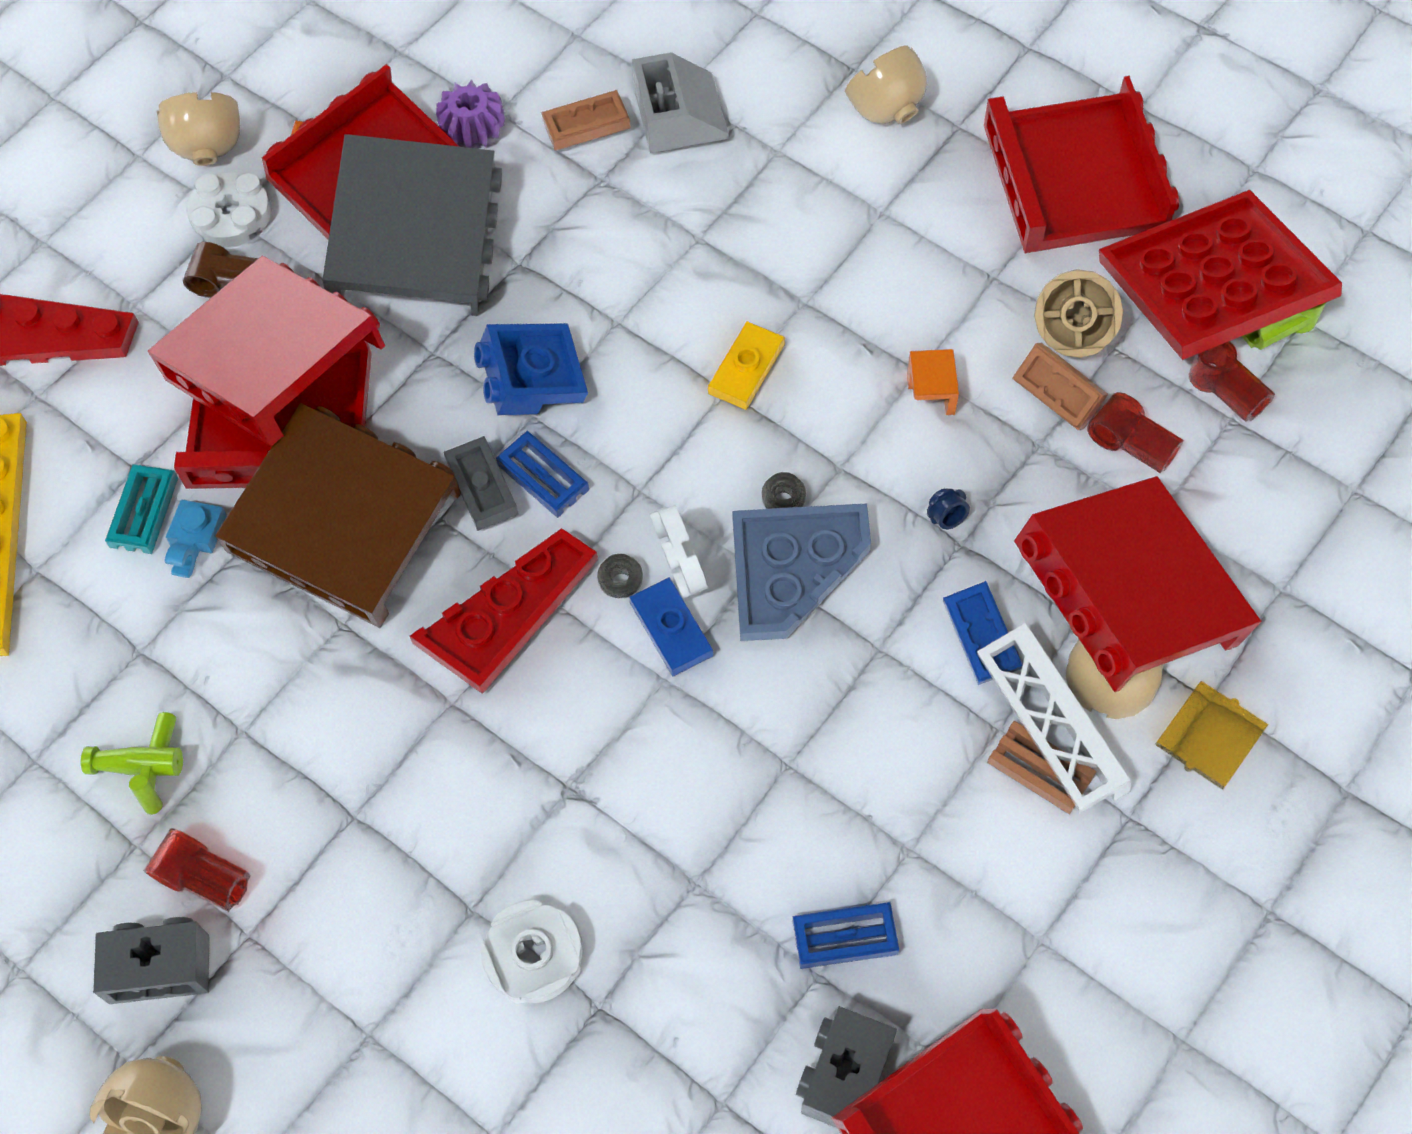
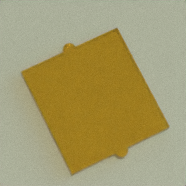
[1155,681,1268,790]

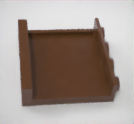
[215,403,461,628]

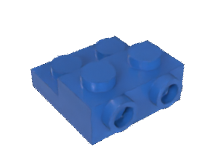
[474,323,588,416]

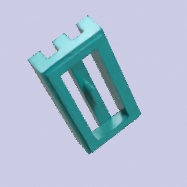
[105,464,178,554]

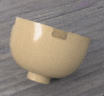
[844,45,927,124]
[157,92,240,166]
[1034,269,1123,358]
[1065,639,1163,719]
[90,1056,201,1134]

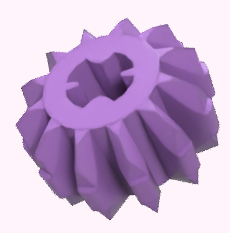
[436,79,505,148]

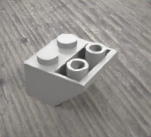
[632,52,729,153]

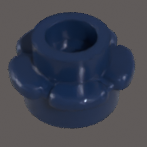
[927,488,970,530]

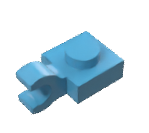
[165,499,227,578]

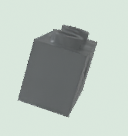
[93,917,209,1004]
[796,1006,897,1128]

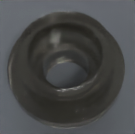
[761,472,806,509]
[597,554,643,598]

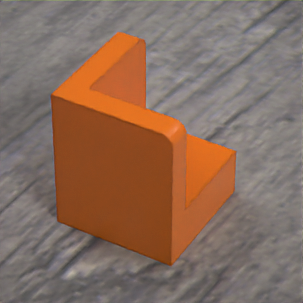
[907,349,959,415]

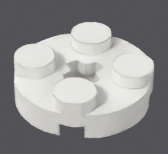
[186,172,272,247]
[649,505,708,599]
[481,900,583,1004]

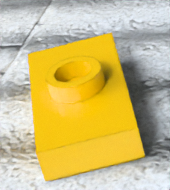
[708,321,785,410]

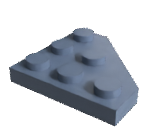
[732,503,871,641]

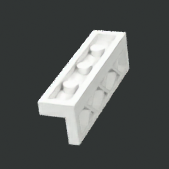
[977,623,1131,813]

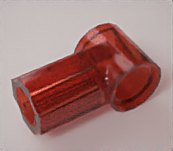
[1188,341,1275,422]
[1087,392,1184,474]
[143,828,251,912]

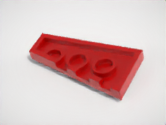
[0,294,139,366]
[409,528,598,694]

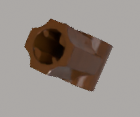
[183,242,258,298]

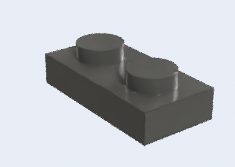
[444,436,519,531]

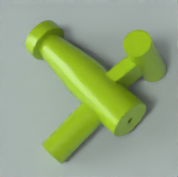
[81,712,183,815]

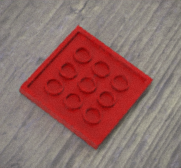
[1099,189,1342,360]

